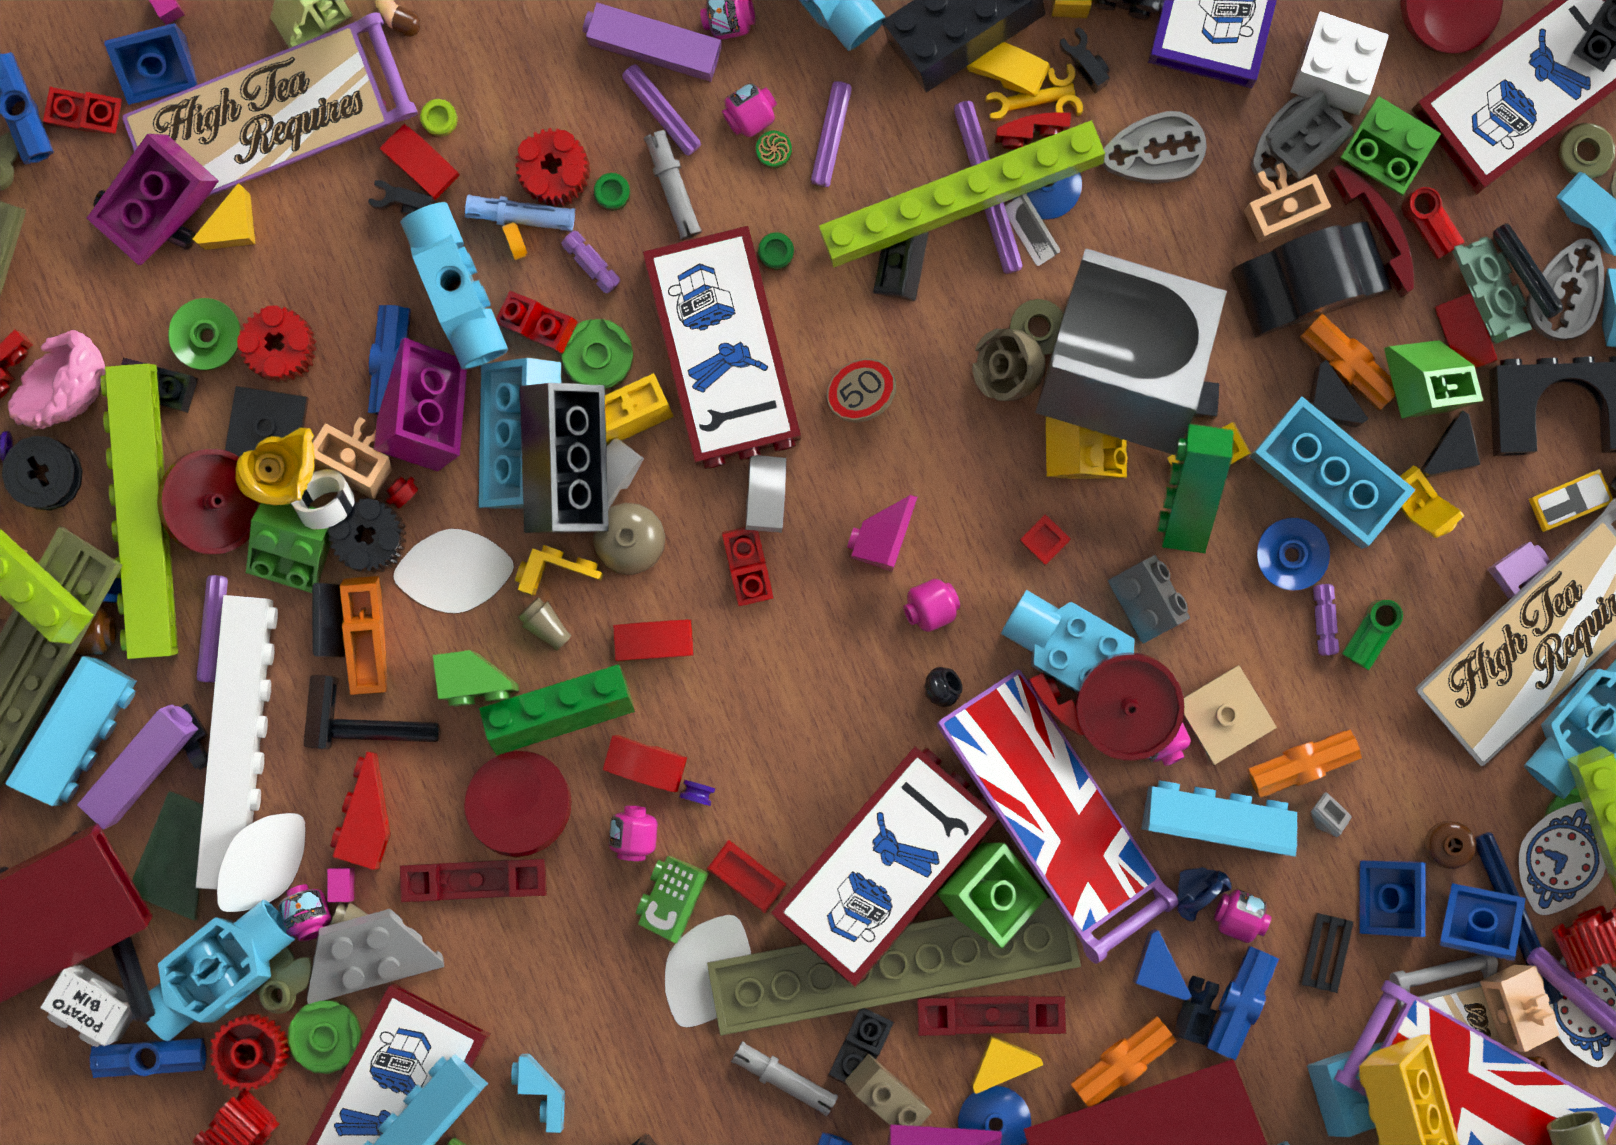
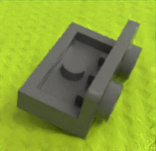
[1266,91,1354,180]
[1108,555,1190,644]

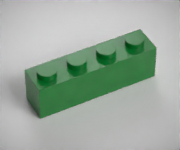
[1157,424,1233,554]
[479,664,635,756]

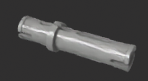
[644,130,702,240]
[731,1041,838,1117]

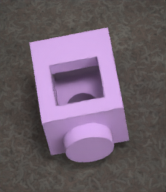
[1488,542,1550,598]

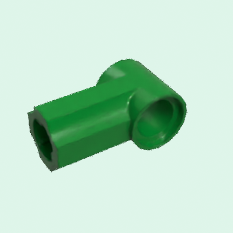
[1341,600,1403,670]

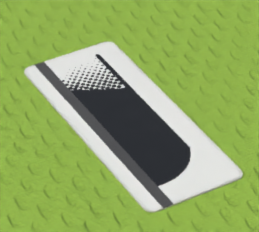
[1005,194,1060,266]

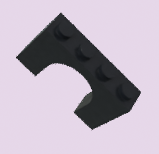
[1489,356,1616,456]

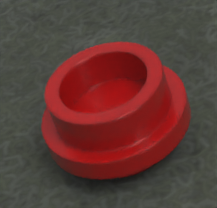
[385,476,419,509]

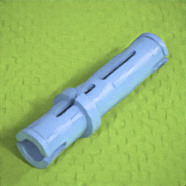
[465,195,575,232]

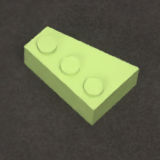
[270,0,353,48]

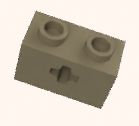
[844,1054,932,1126]

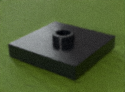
[225,386,309,457]

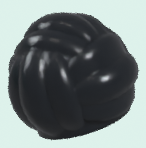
[924,667,963,707]

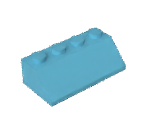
[478,358,561,509]
[1249,396,1415,549]
[5,656,137,806]
[1141,780,1297,857]
[364,1054,488,1145]

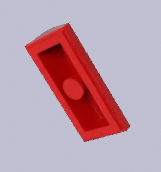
[1434,293,1497,369]

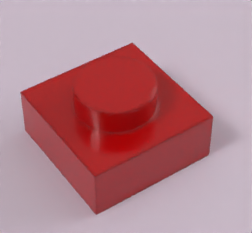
[1019,514,1071,566]

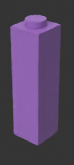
[582,3,722,82]
[77,704,198,830]

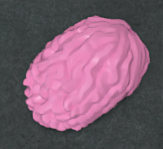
[8,330,105,430]

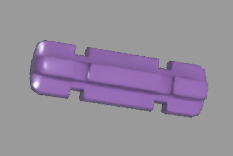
[562,231,620,294]
[1313,584,1339,656]

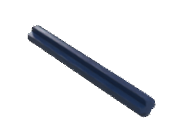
[1475,832,1563,1005]

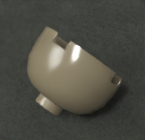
[972,329,1045,401]
[593,502,666,575]

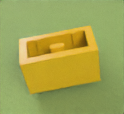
[1046,416,1128,479]

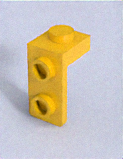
[1399,465,1464,538]
[515,545,604,596]

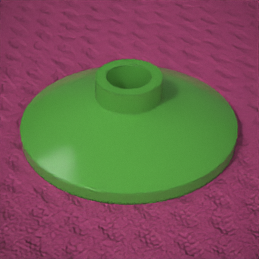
[168,298,241,370]

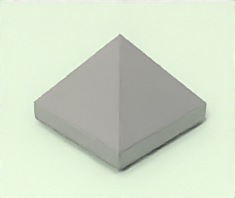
[1311,792,1352,837]

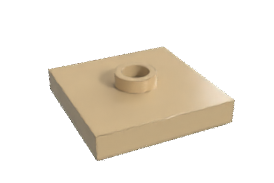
[1184,665,1277,765]

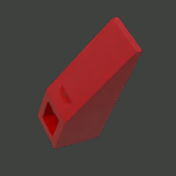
[330,752,391,870]

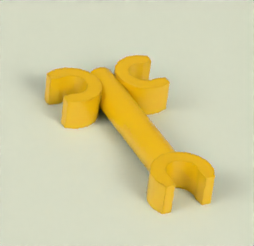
[985,64,1083,122]

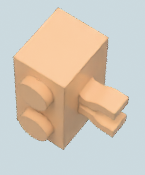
[1244,162,1331,244]
[313,417,392,500]
[1480,965,1559,1052]

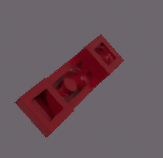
[1328,164,1414,298]
[400,859,547,902]
[918,995,1066,1036]

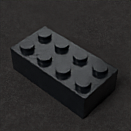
[882,0,1046,93]
[520,383,609,533]

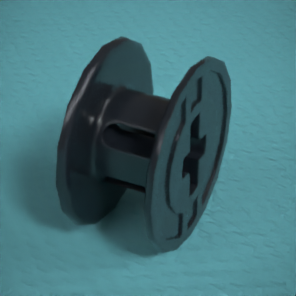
[2,436,83,511]

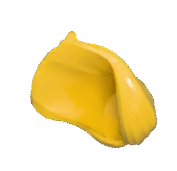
[235,428,315,505]

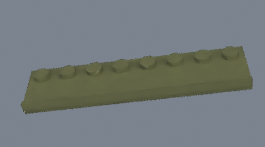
[0,527,122,787]

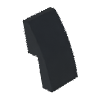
[1572,0,1616,72]
[121,357,198,413]
[828,1008,894,1086]

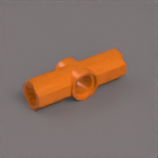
[1300,313,1395,411]
[1247,729,1362,798]
[1070,1016,1177,1107]

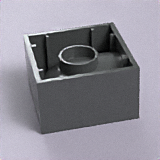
[1035,248,1227,455]

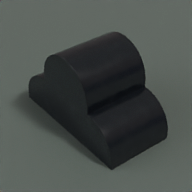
[1231,221,1392,338]

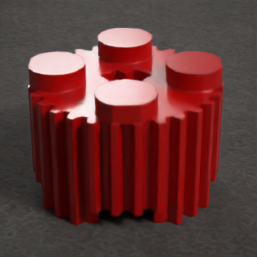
[515,128,591,207]
[237,305,317,383]
[1552,904,1616,979]
[210,1014,290,1091]
[192,1089,280,1145]

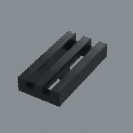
[1300,912,1354,993]

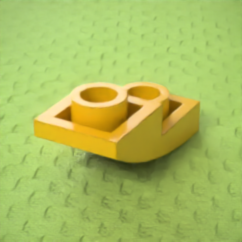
[966,42,1050,97]

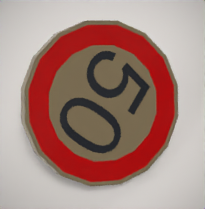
[827,358,896,423]

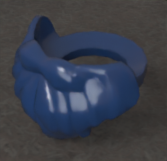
[1177,867,1231,922]

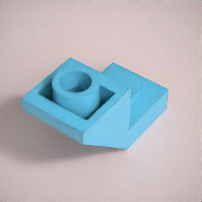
[1556,172,1616,256]
[512,1054,565,1133]

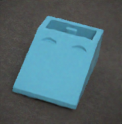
[1307,1042,1384,1137]

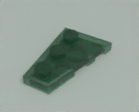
[132,791,204,920]

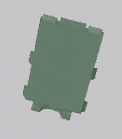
[1452,236,1532,344]

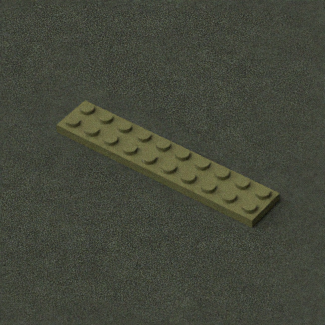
[707,897,1081,1036]

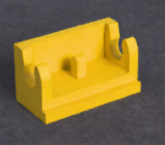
[605,373,674,445]

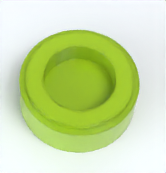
[420,99,458,137]

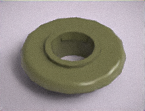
[1558,123,1615,179]
[1010,299,1063,355]

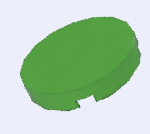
[561,319,634,390]
[288,1000,362,1074]

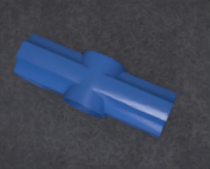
[0,52,54,164]
[368,305,411,415]
[1206,946,1279,1060]
[90,1038,207,1078]

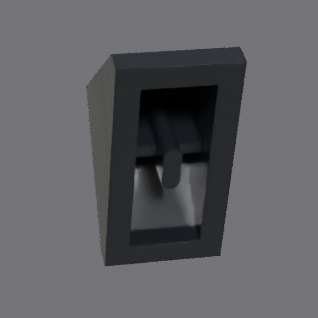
[1309,360,1368,427]
[1420,410,1480,478]

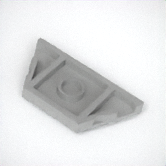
[307,909,444,1004]

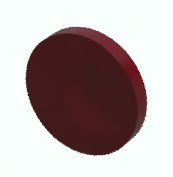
[1400,0,1503,54]
[157,449,261,554]
[1076,652,1185,761]
[465,751,572,857]

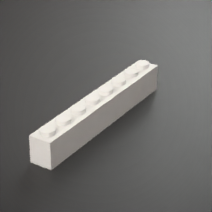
[196,595,278,889]

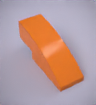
[340,576,387,695]

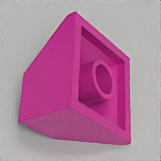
[847,495,917,572]

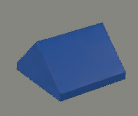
[105,23,198,105]
[1359,860,1426,937]
[1440,883,1526,961]

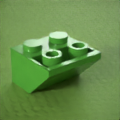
[1340,96,1441,196]
[1384,340,1483,419]
[246,503,332,593]
[433,650,519,707]

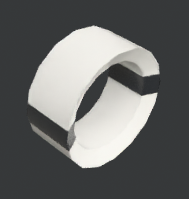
[291,469,355,529]

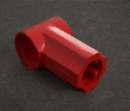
[1402,187,1465,260]

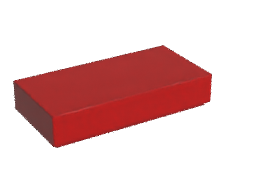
[707,840,786,913]

